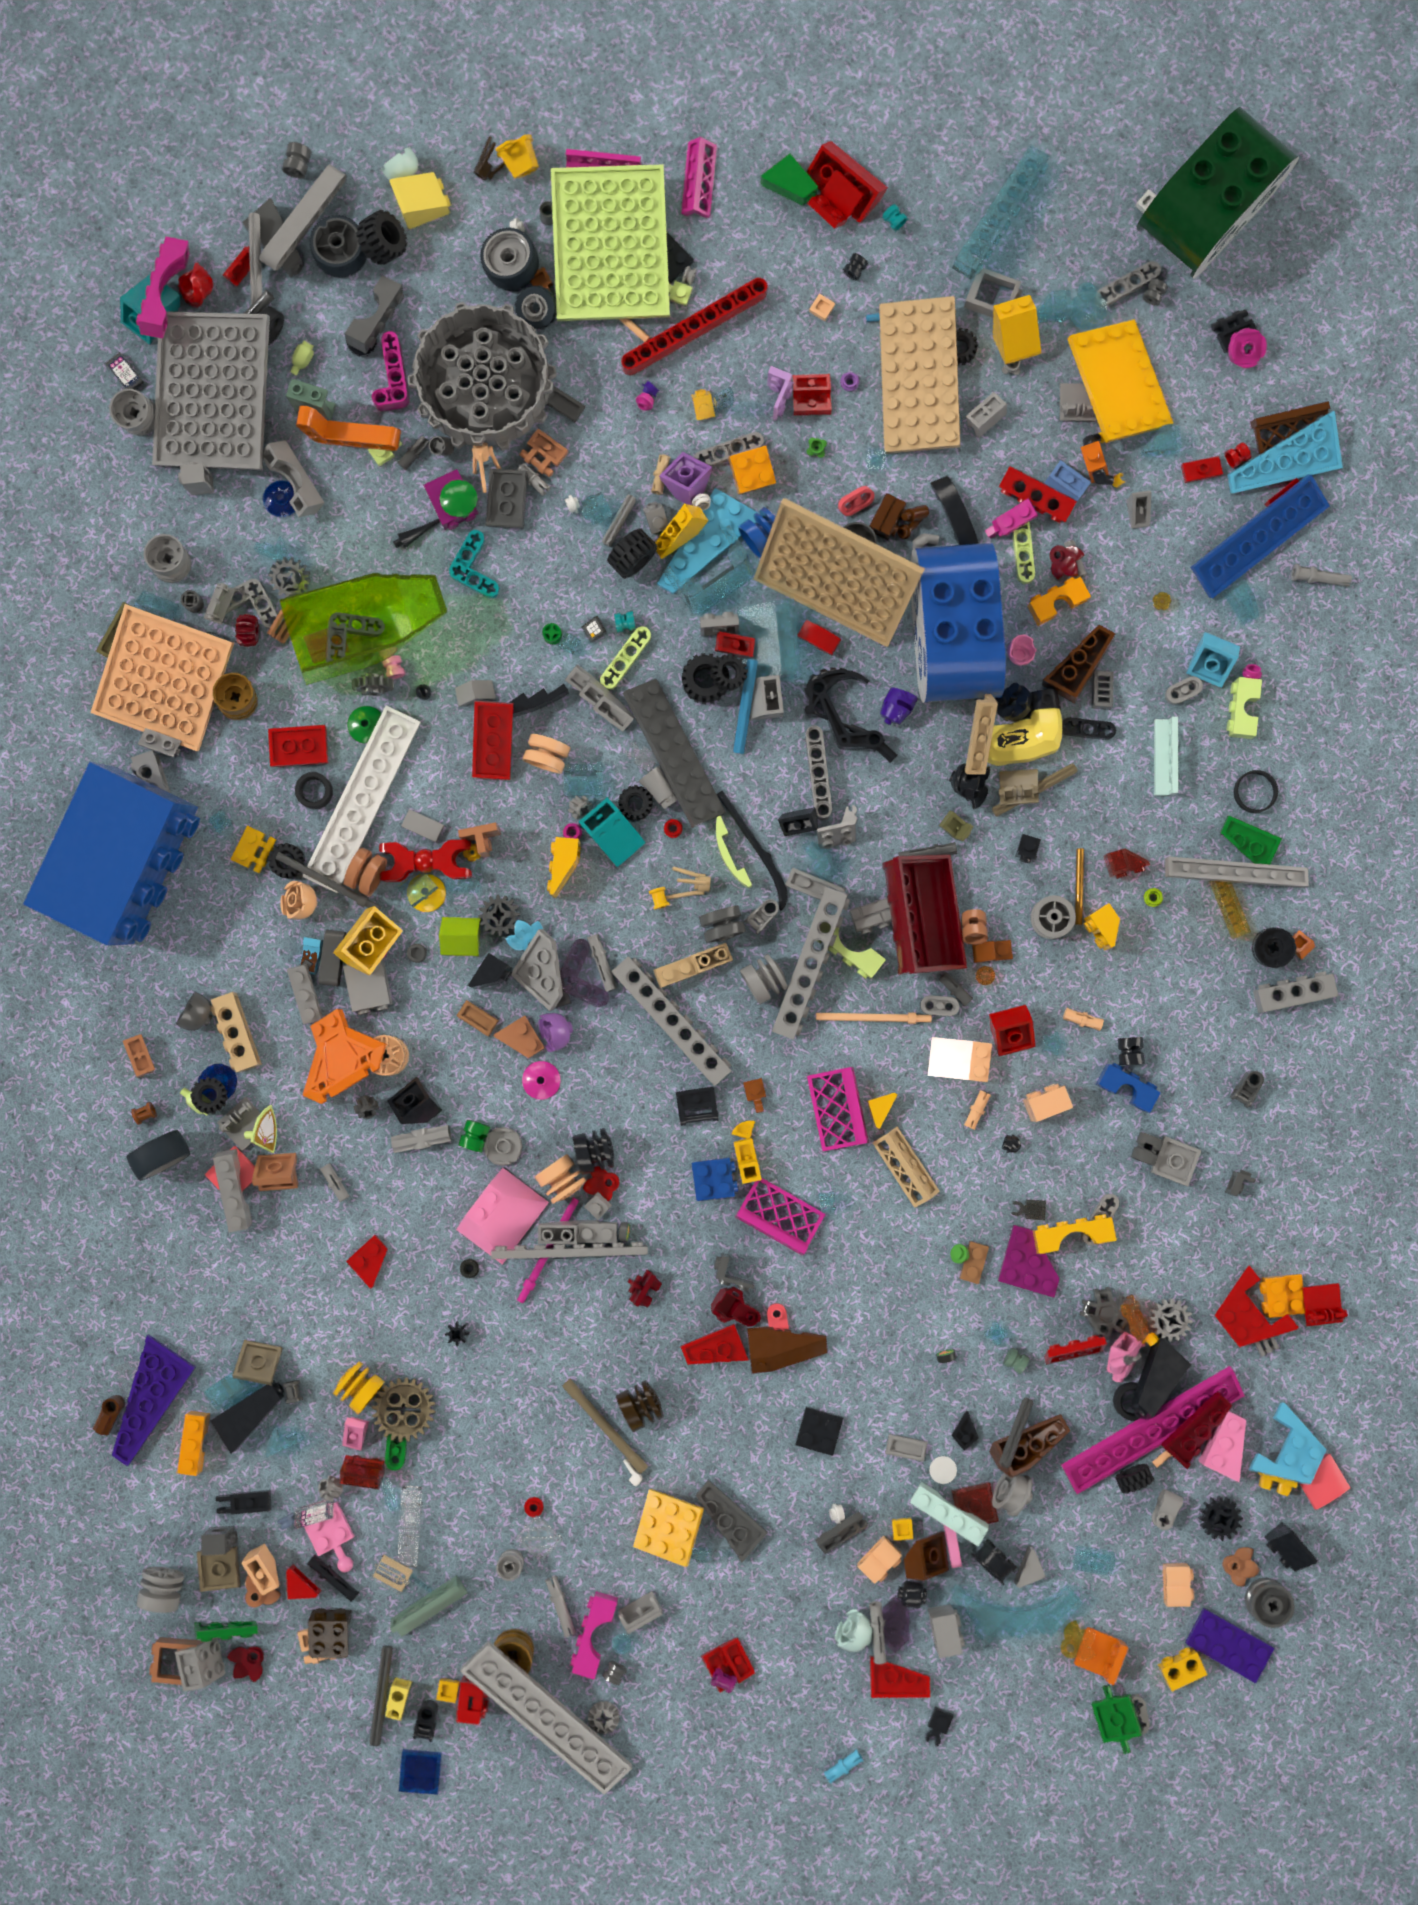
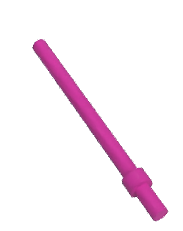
[517,1197,579,1304]

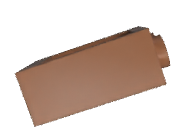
[149,1637,203,1685]

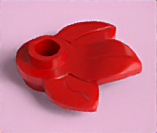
[583,1166,620,1202]

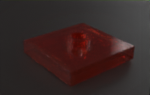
[951,1482,999,1524]

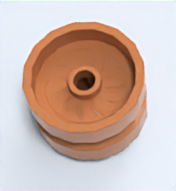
[344,847,387,897]

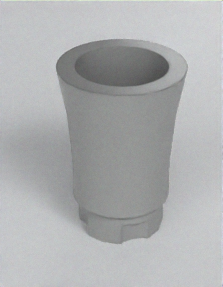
[638,765,677,809]

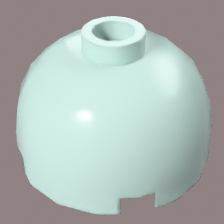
[380,147,418,180]
[835,1609,872,1652]

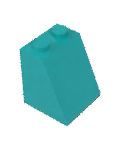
[120,274,180,345]

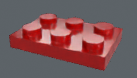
[268,725,328,767]
[1044,1335,1107,1365]

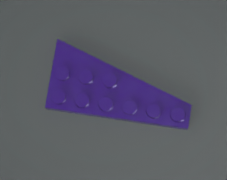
[111,1334,196,1466]

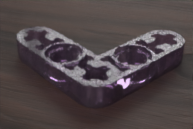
[560,939,609,1008]

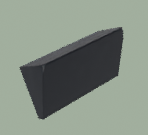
[778,807,818,836]

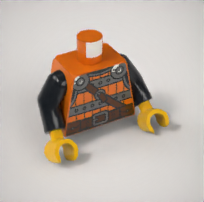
[1081,432,1126,488]

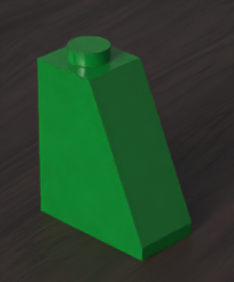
[760,153,818,206]

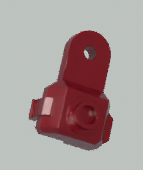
[711,1286,761,1327]

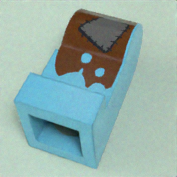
[300,937,323,975]

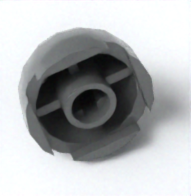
[176,992,213,1031]

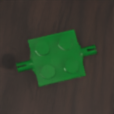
[1091,1684,1142,1754]

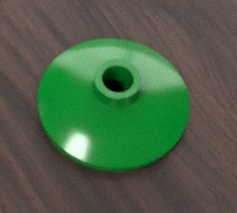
[347,706,381,744]

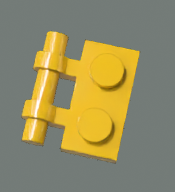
[230,825,277,874]

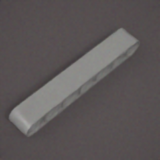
[259,164,347,271]

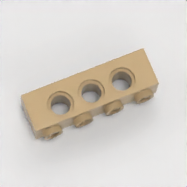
[211,992,262,1073]

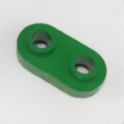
[385,1434,407,1471]

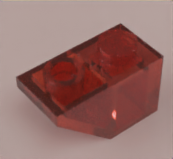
[1103,848,1150,879]

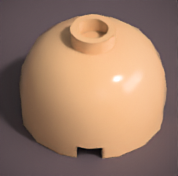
[280,881,317,920]

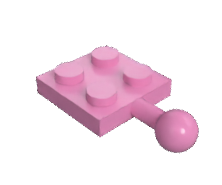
[304,1501,355,1573]

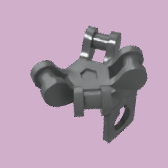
[1079,1287,1131,1340]

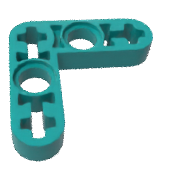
[449,530,500,599]

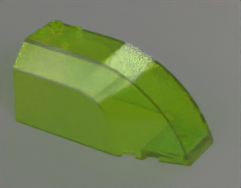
[279,573,448,685]

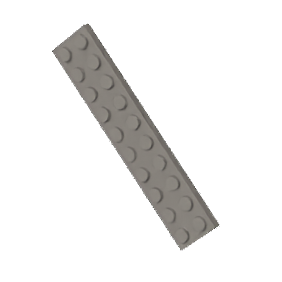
[460,1641,632,1795]

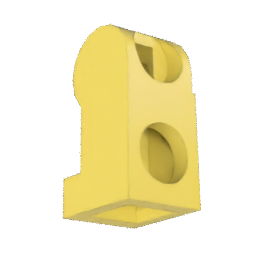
[385,1677,412,1721]

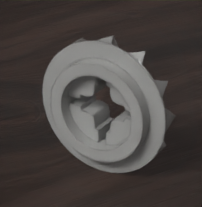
[588,1701,619,1735]

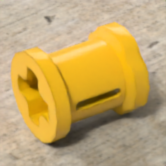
[648,887,670,910]

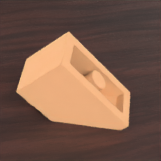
[241,1544,279,1595]

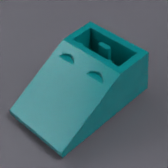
[579,797,646,868]

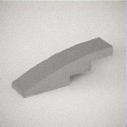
[565,664,634,732]

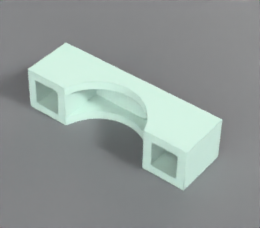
[910,1481,989,1546]

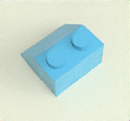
[1186,632,1240,688]

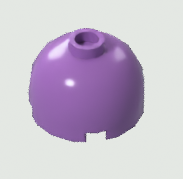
[538,1013,573,1052]

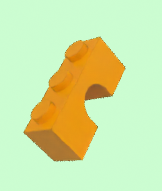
[1027,577,1091,626]
[177,1411,210,1476]

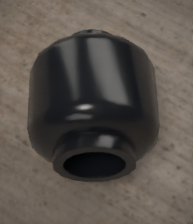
[897,1580,927,1609]

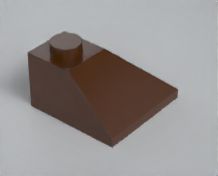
[904,1531,949,1581]

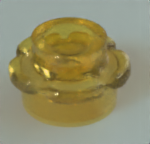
[1152,592,1171,610]

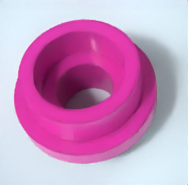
[636,393,654,410]
[1242,664,1262,679]
[563,823,582,840]

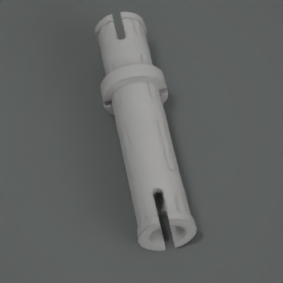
[587,934,617,992]
[545,1576,576,1637]
[869,1601,887,1664]

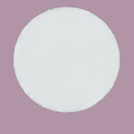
[930,1456,957,1484]

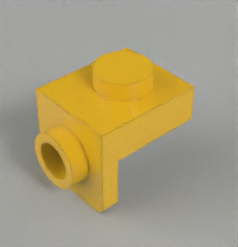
[691,389,715,421]

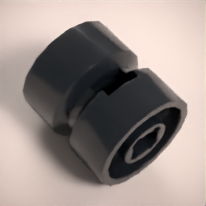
[1117,1037,1145,1065]

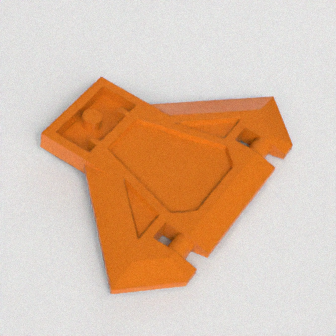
[303,1008,387,1104]

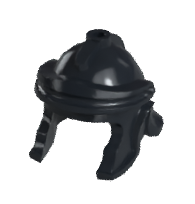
[949,763,990,809]

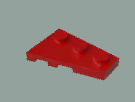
[680,1324,749,1365]
[870,1656,930,1698]

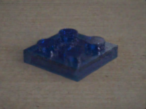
[399,1749,442,1795]

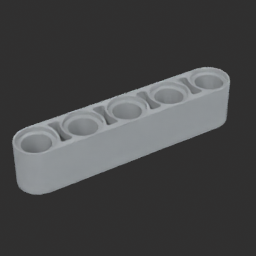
[805,726,832,820]

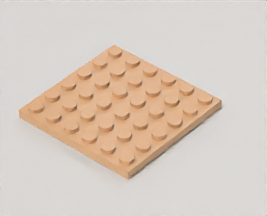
[90,604,234,751]

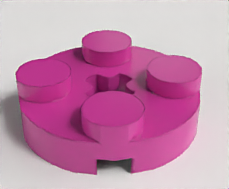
[1228,328,1267,368]

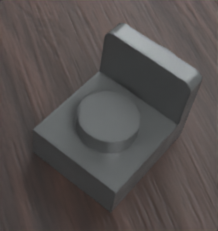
[1225,1170,1256,1197]

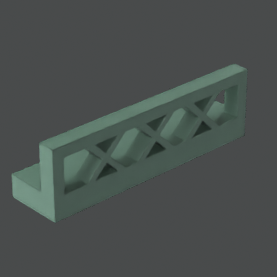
[390,1575,468,1637]

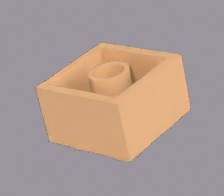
[1023,1084,1073,1122]

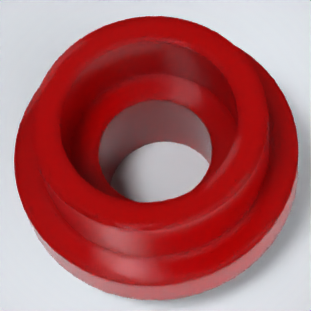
[664,819,683,838]
[524,1497,544,1517]

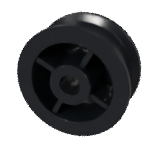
[971,1539,1017,1586]

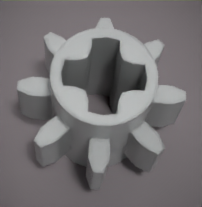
[568,795,593,819]
[318,1475,343,1502]

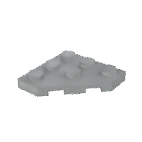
[511,929,563,1011]

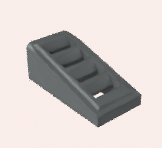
[1092,670,1114,710]

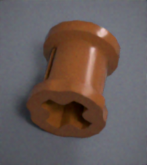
[131,1102,157,1125]

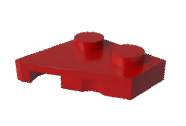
[346,1235,388,1289]

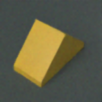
[867,1093,898,1129]

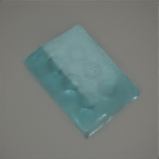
[737,598,801,680]

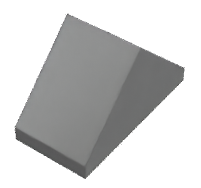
[1127,490,1152,529]
[455,680,496,707]
[1014,1545,1046,1588]

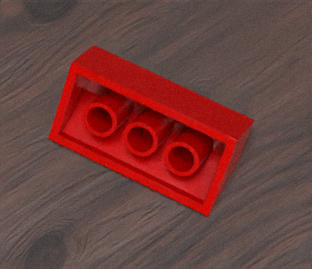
[806,141,888,223]

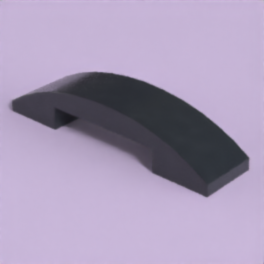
[930,475,979,545]

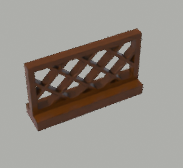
[1250,401,1330,455]

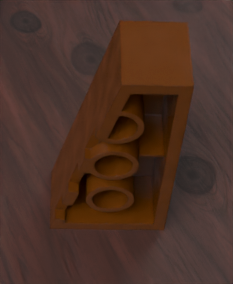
[1042,624,1116,704]

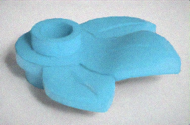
[506,920,543,951]

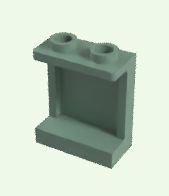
[286,379,337,421]

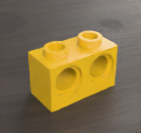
[1158,1648,1208,1692]

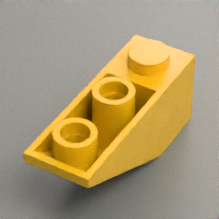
[655,503,709,559]

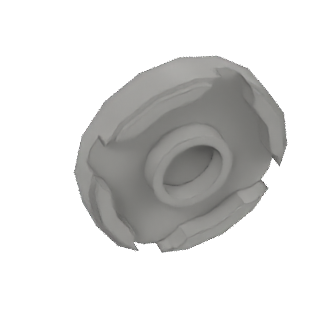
[484,1127,523,1166]

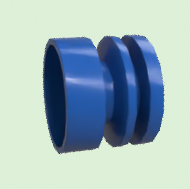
[738,507,776,559]

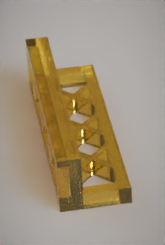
[1209,881,1251,939]

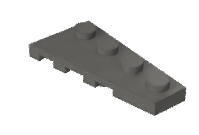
[696,1479,768,1563]

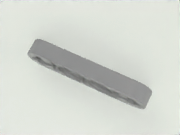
[1094,261,1161,308]
[694,432,764,467]

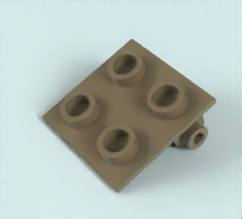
[999,769,1039,806]

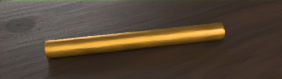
[1075,848,1084,925]

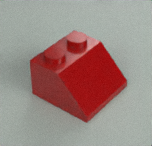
[989,1004,1036,1056]

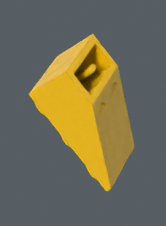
[547,837,581,898]

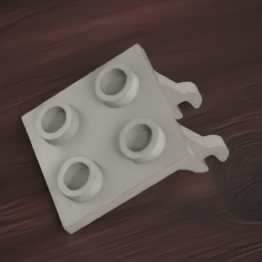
[817,805,857,849]

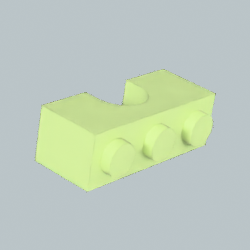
[1227,677,1262,739]

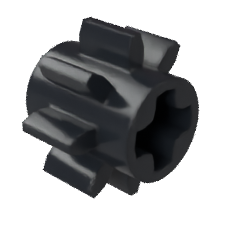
[445,1321,470,1346]

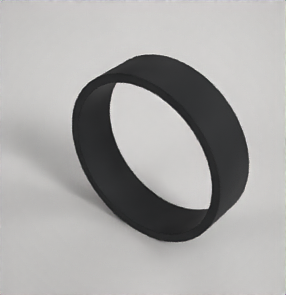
[1233,770,1278,813]

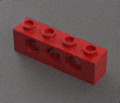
[999,466,1077,523]

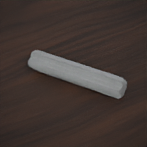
[602,495,636,547]

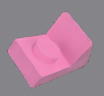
[342,1417,369,1451]

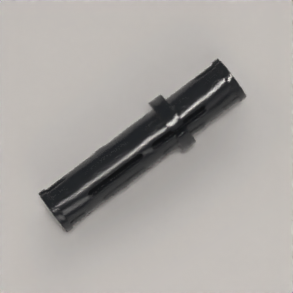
[307,1554,359,1602]

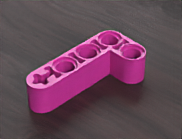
[372,331,410,411]

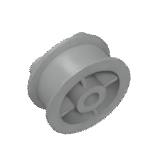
[1030,896,1076,939]
[992,1473,1033,1517]

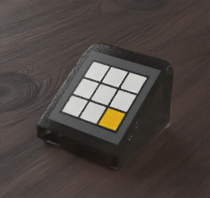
[581,616,607,643]

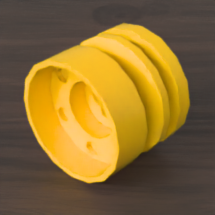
[333,1361,385,1415]

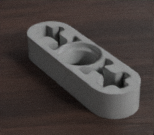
[1081,1194,1119,1245]

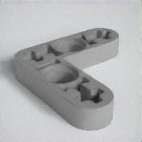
[226,579,281,629]

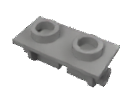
[204,583,235,625]
[138,728,181,758]

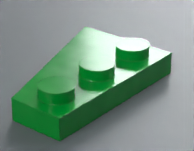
[1220,815,1282,865]
[194,1621,258,1642]

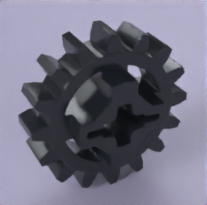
[1198,1496,1243,1541]

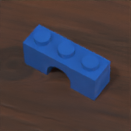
[1096,1063,1161,1113]

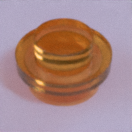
[976,966,995,985]

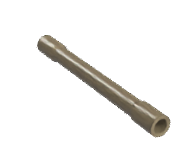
[562,1378,648,1474]

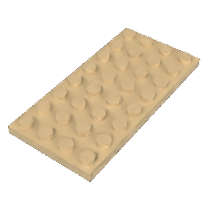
[879,296,961,454]

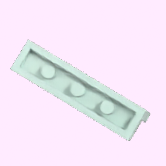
[1154,717,1178,796]

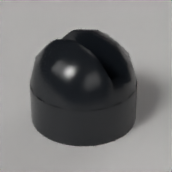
[416,684,431,700]

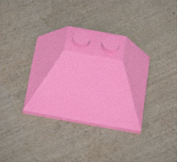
[456,1168,549,1265]

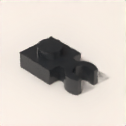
[925,1707,954,1746]

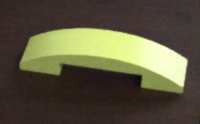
[716,816,752,889]

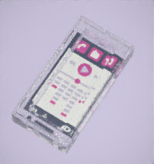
[294,1499,334,1529]

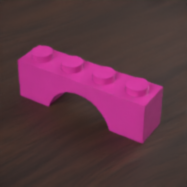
[570,1591,618,1680]

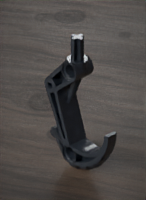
[804,667,898,763]

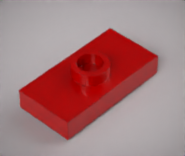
[1181,456,1223,483]

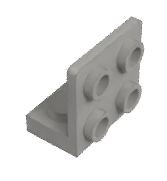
[175,1638,225,1691]

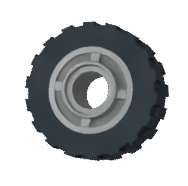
[514,286,557,329]

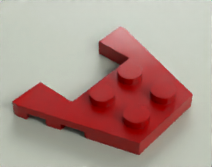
[1214,1265,1299,1348]

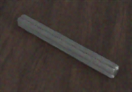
[369,1645,393,1746]

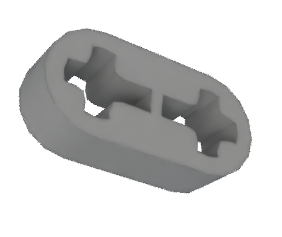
[1131,1694,1150,1735]

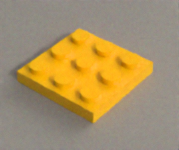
[633,1489,704,1567]

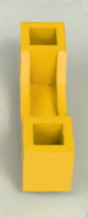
[1033,1214,1117,1254]

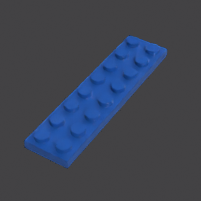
[1190,475,1330,598]

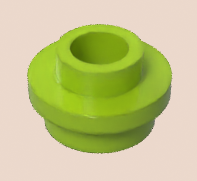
[1143,888,1163,907]

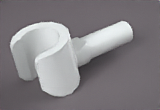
[623,1459,643,1486]

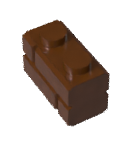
[869,493,907,540]

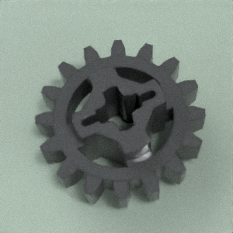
[268,557,311,598]
[352,673,394,696]
[478,894,520,937]

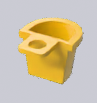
[495,134,539,179]

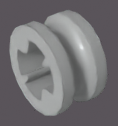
[682,266,697,285]

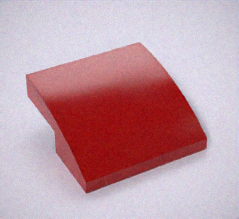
[792,374,831,416]
[701,1637,755,1693]

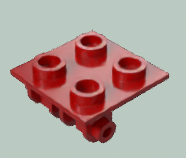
[1302,1283,1348,1326]

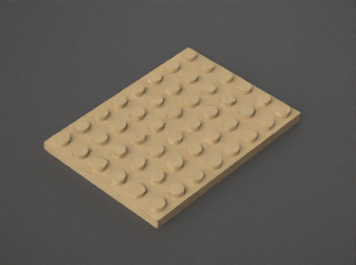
[754,498,925,647]

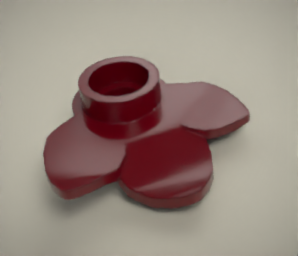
[1050,545,1085,580]
[227,1646,264,1682]

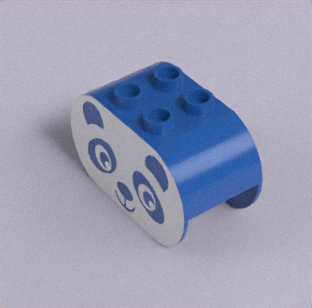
[911,543,1006,703]

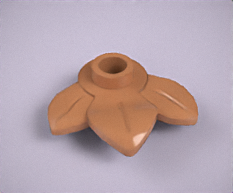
[1222,1547,1259,1587]
[245,1575,281,1608]

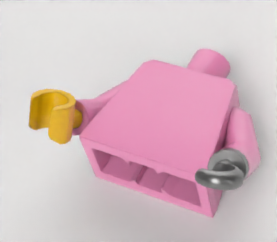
[1107,1332,1159,1383]

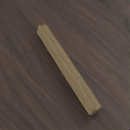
[992,763,1078,817]

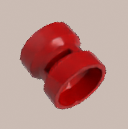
[1225,442,1252,468]

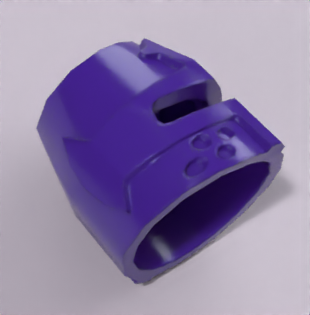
[880,687,918,725]

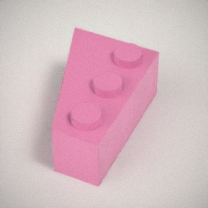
[1198,1411,1246,1482]

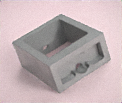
[964,266,1022,318]

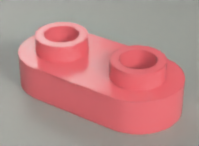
[838,486,875,516]
[767,1303,789,1332]

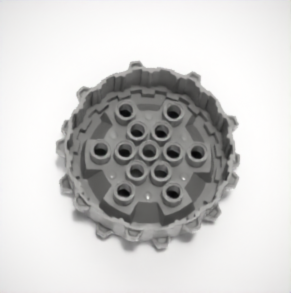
[408,302,557,451]

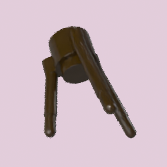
[473,136,506,181]

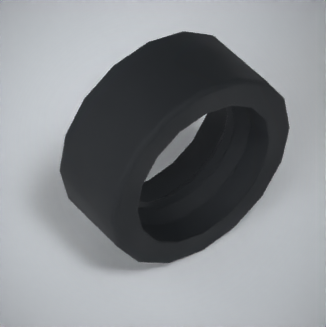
[259,306,284,345]
[295,772,333,809]
[1113,1382,1140,1421]

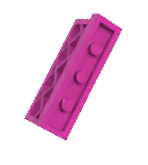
[807,1067,869,1151]
[735,1178,825,1255]

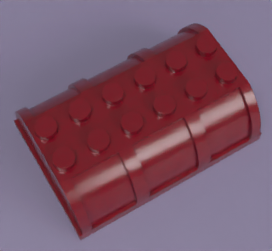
[882,854,967,975]

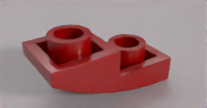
[797,620,841,656]

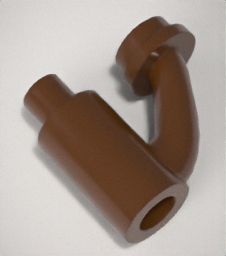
[897,505,929,539]

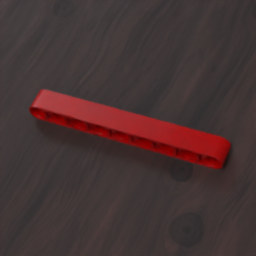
[621,277,767,376]

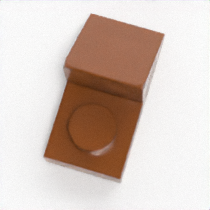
[972,940,1013,963]

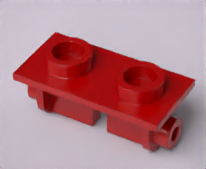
[223,246,250,286]

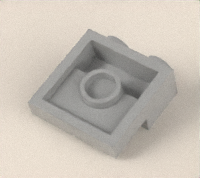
[700,612,739,636]

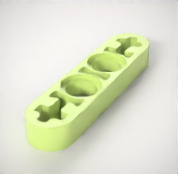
[1012,522,1035,584]
[600,627,651,690]

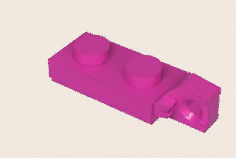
[985,499,1038,539]

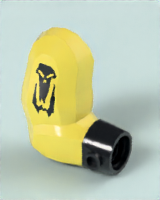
[988,689,1062,766]

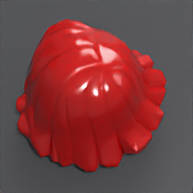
[178,262,213,308]

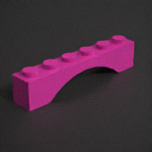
[136,236,190,339]

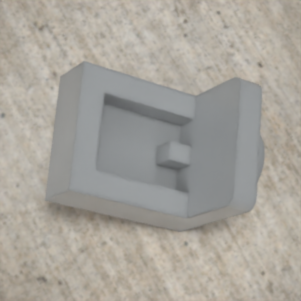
[643,502,669,534]

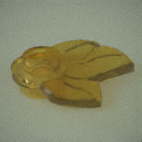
[1061,1620,1096,1661]

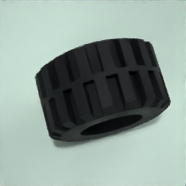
[356,210,407,265]
[607,528,657,579]
[682,653,730,705]

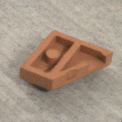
[494,1016,545,1058]

